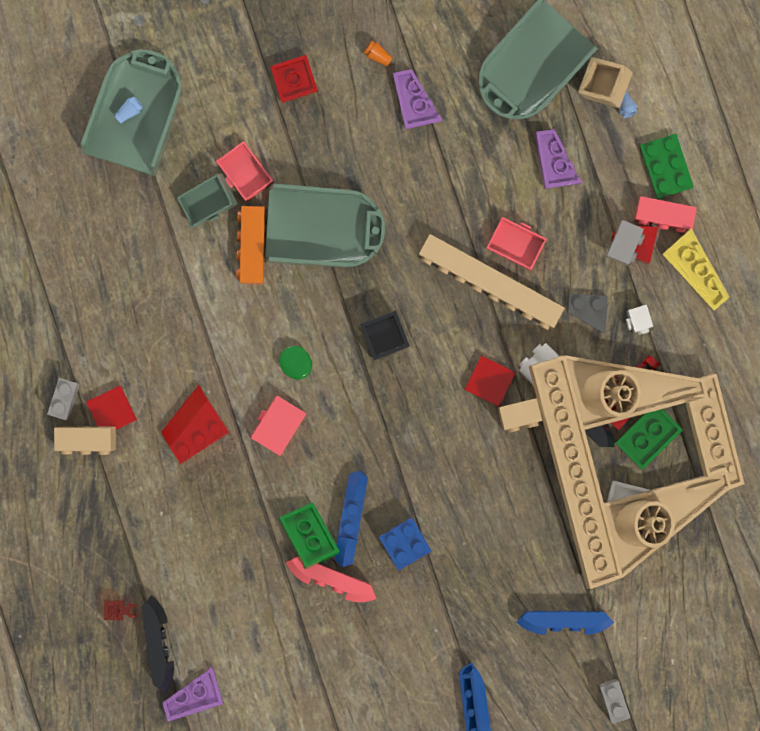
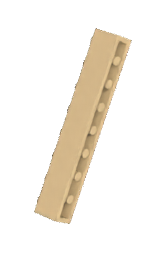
[418,234,565,330]

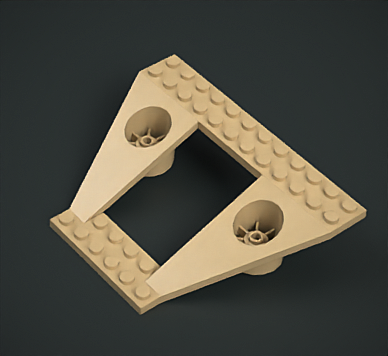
[529,355,745,589]

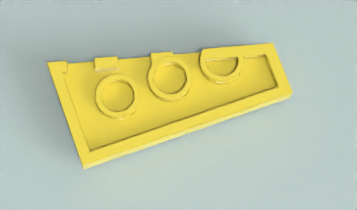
[663,228,729,310]

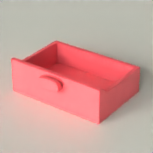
[216,141,274,203]
[486,217,547,271]
[250,395,306,456]

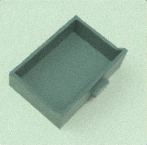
[177,174,238,228]

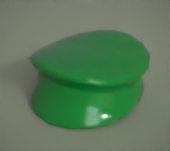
[279,346,312,380]

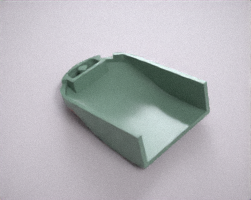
[479,0,598,119]
[81,50,181,177]
[264,184,385,267]

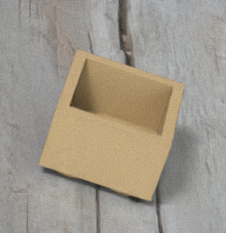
[578,57,633,108]
[497,398,542,433]

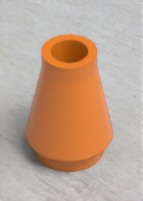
[363,41,393,67]

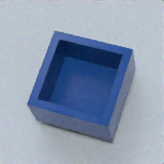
[379,517,432,571]

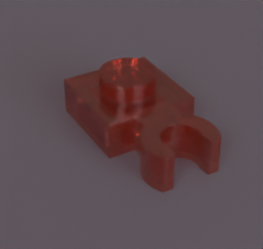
[103,600,137,620]

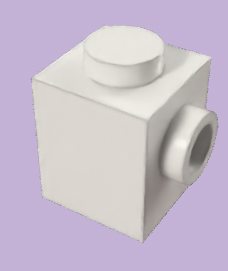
[626,305,653,335]

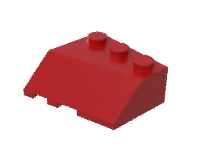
[161,385,230,464]

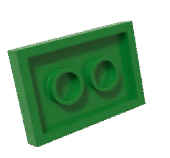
[639,133,694,200]
[615,409,683,470]
[278,502,340,569]

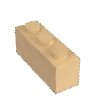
[54,426,116,455]

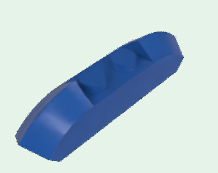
[334,470,368,567]
[516,611,614,635]
[459,662,491,731]

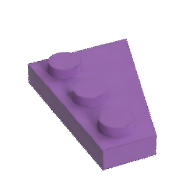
[393,69,443,130]
[535,129,583,189]
[163,667,224,722]

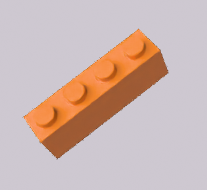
[236,206,265,285]

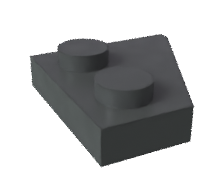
[568,294,608,333]

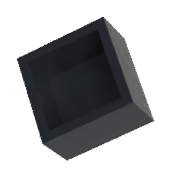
[360,311,410,361]

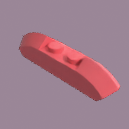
[286,557,377,602]

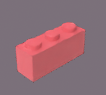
[634,196,697,234]

